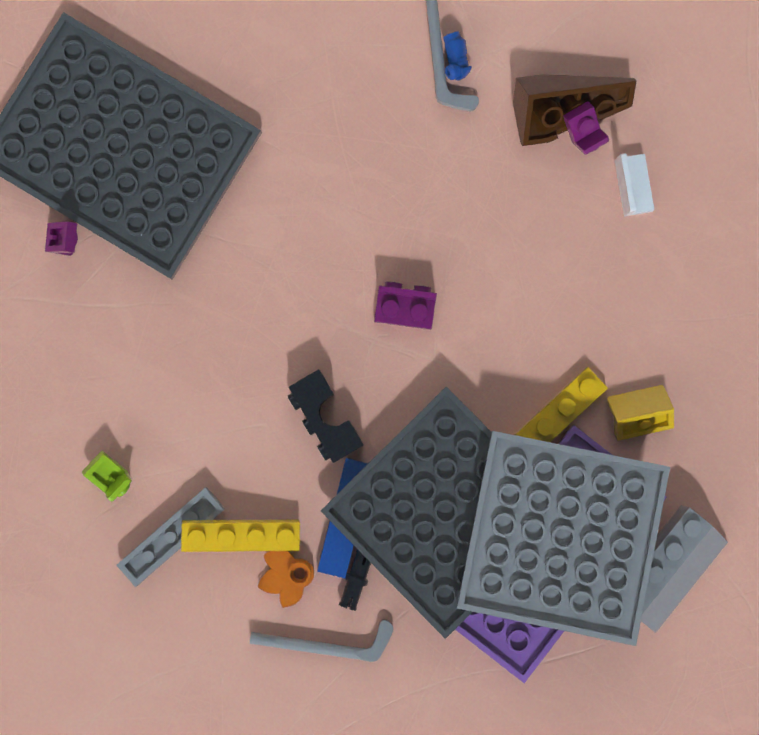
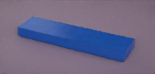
[317,458,368,578]

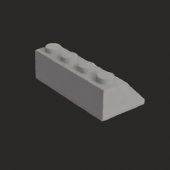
[641,505,728,633]

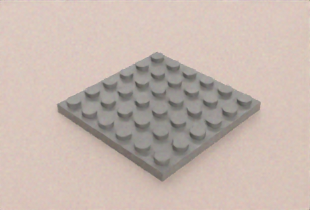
[457,431,670,646]

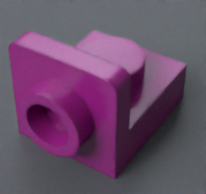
[563,101,609,155]
[45,221,78,256]

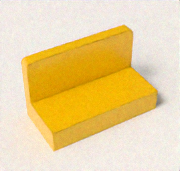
[607,385,674,441]

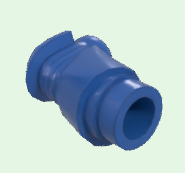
[443,31,472,81]

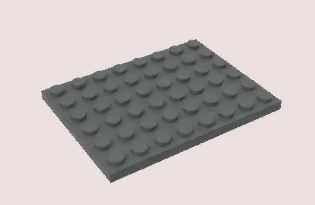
[0,12,262,280]

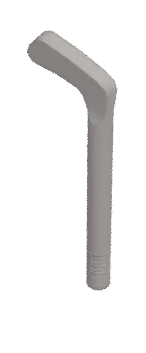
[426,0,479,112]
[250,620,393,662]

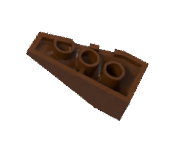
[513,74,637,146]

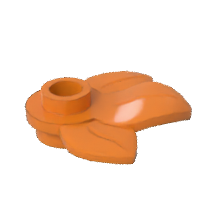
[258,551,314,608]

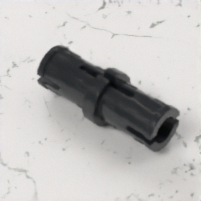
[338,549,371,611]

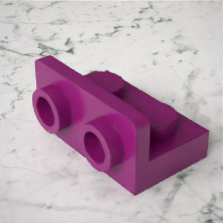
[374,282,437,330]

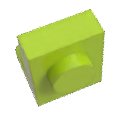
[82,451,132,502]

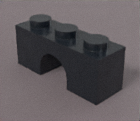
[287,369,364,463]

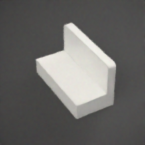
[614,153,655,217]

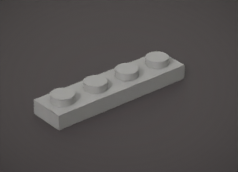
[117,487,225,587]

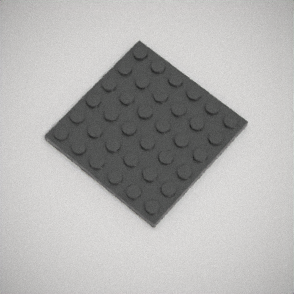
[321,387,492,639]

